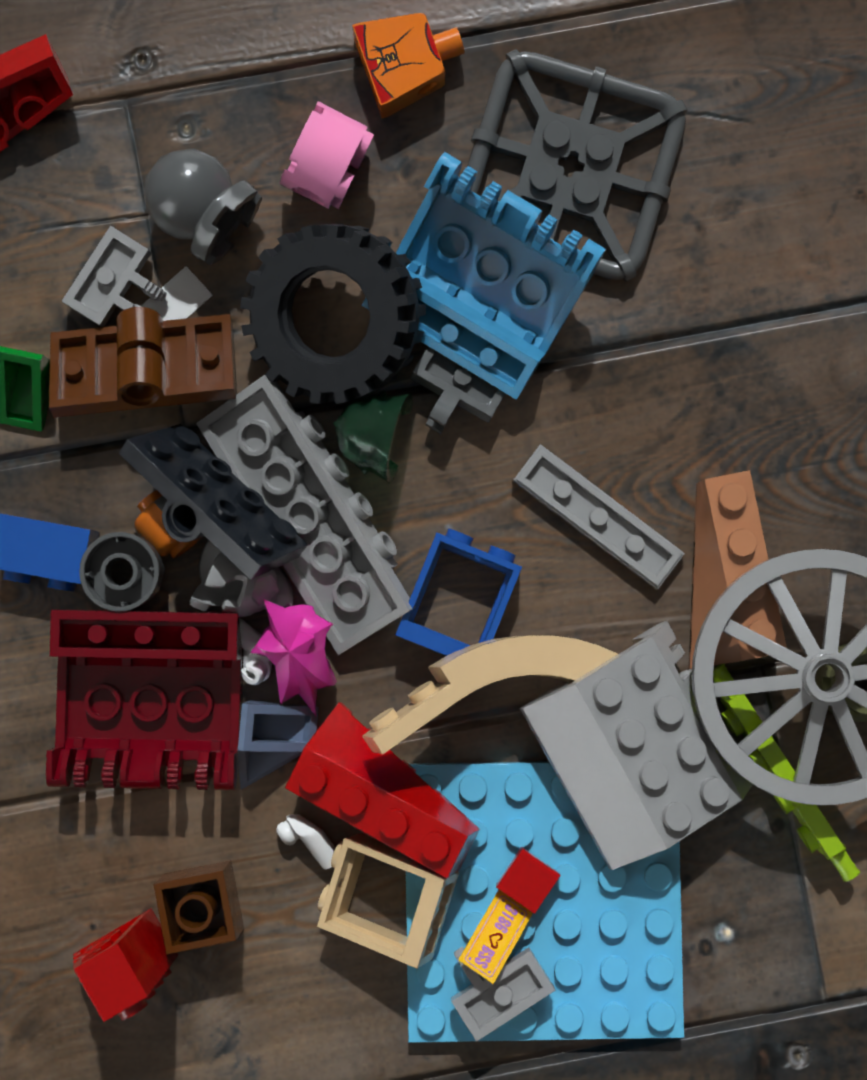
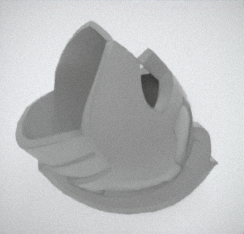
[190,540,294,617]

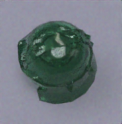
[333,390,413,484]

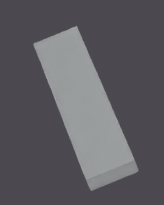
[513,444,685,590]

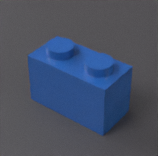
[0,513,100,592]

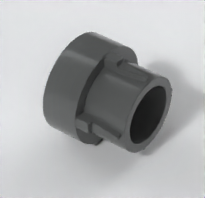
[79,532,165,611]

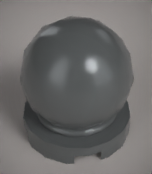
[144,148,262,265]

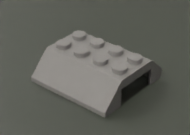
[520,621,753,870]

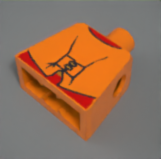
[352,13,465,119]

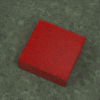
[496,847,561,914]

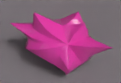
[250,599,337,717]

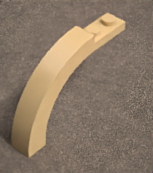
[362,636,618,754]

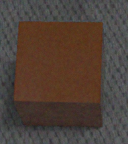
[153,860,244,954]

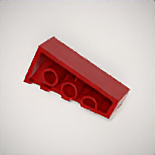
[0,34,74,152]
[285,702,480,878]
[73,908,178,1022]

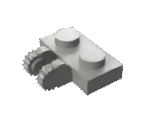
[62,225,167,327]
[451,947,556,1042]

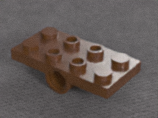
[49,307,236,418]

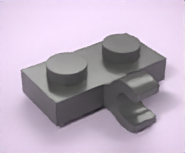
[410,346,506,434]

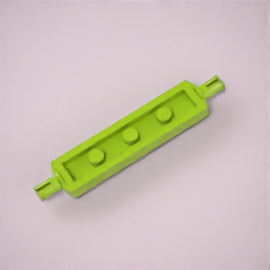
[713,664,860,882]

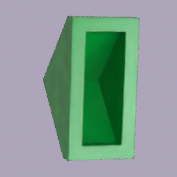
[0,346,50,432]

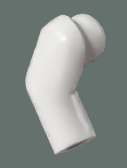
[276,814,336,869]

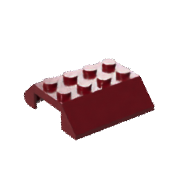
[46,610,243,791]

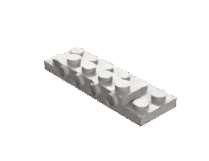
[196,375,415,655]

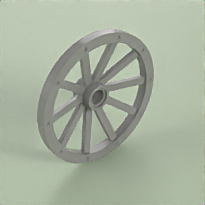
[691,549,867,805]

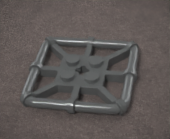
[468,49,688,282]

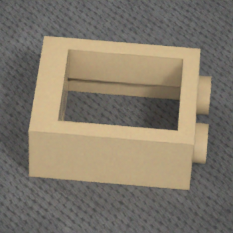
[317,833,459,968]

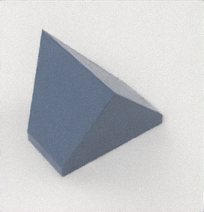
[238,700,319,790]

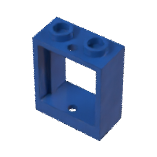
[395,528,522,656]

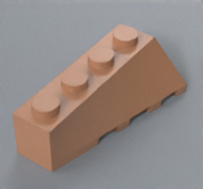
[688,470,787,669]

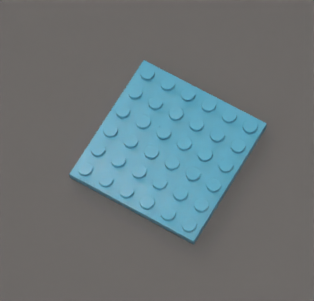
[406,761,684,1043]

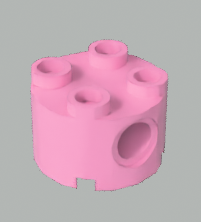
[279,101,374,209]

